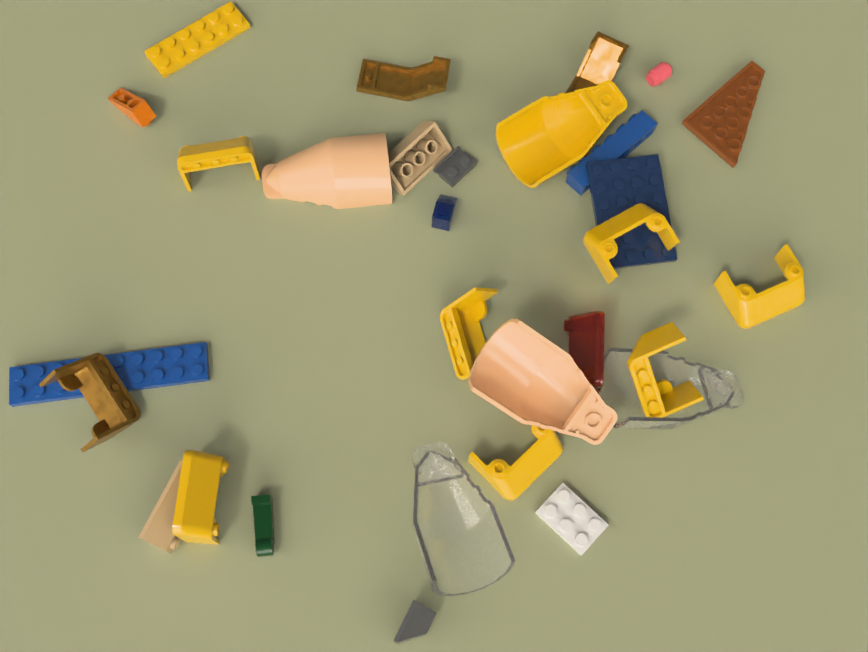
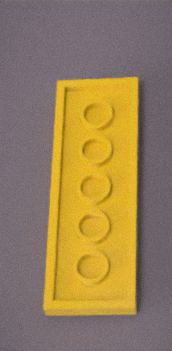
[144,1,250,79]

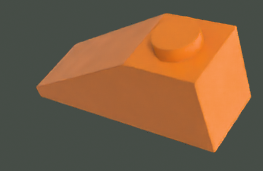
[107,87,157,128]

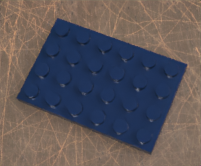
[586,154,677,269]

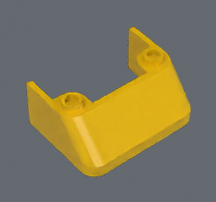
[177,136,260,192]
[583,203,680,284]
[714,244,805,329]
[440,287,498,380]
[627,322,704,421]
[468,425,563,501]
[173,450,230,545]

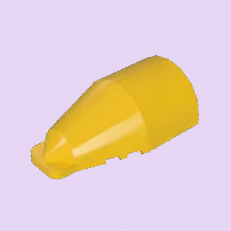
[495,80,627,188]

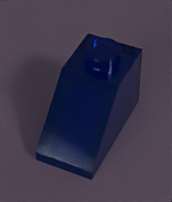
[432,194,458,231]

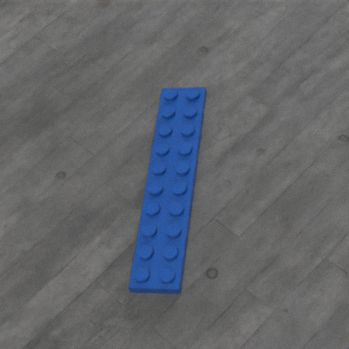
[9,342,210,407]

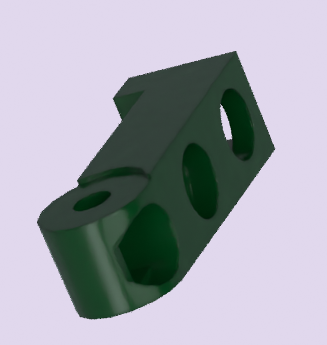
[251,494,275,557]

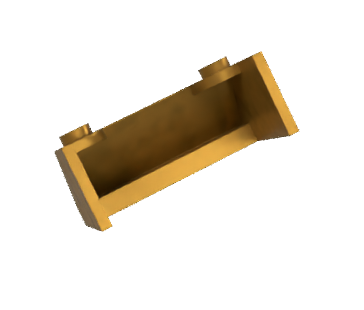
[39,353,141,453]

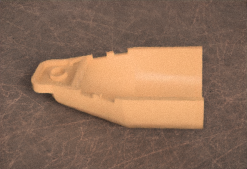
[262,132,392,209]
[468,319,617,445]

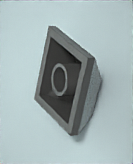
[393,599,436,644]

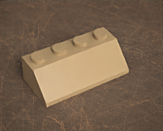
[388,121,453,196]
[138,460,182,554]

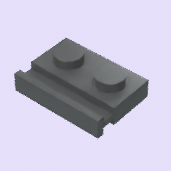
[434,146,477,188]

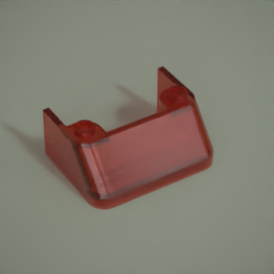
[563,311,605,393]

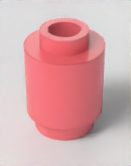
[646,62,672,87]

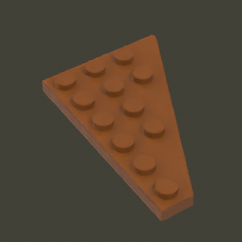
[682,61,765,168]

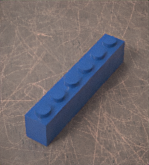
[566,110,658,196]

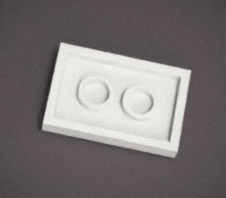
[535,483,609,556]

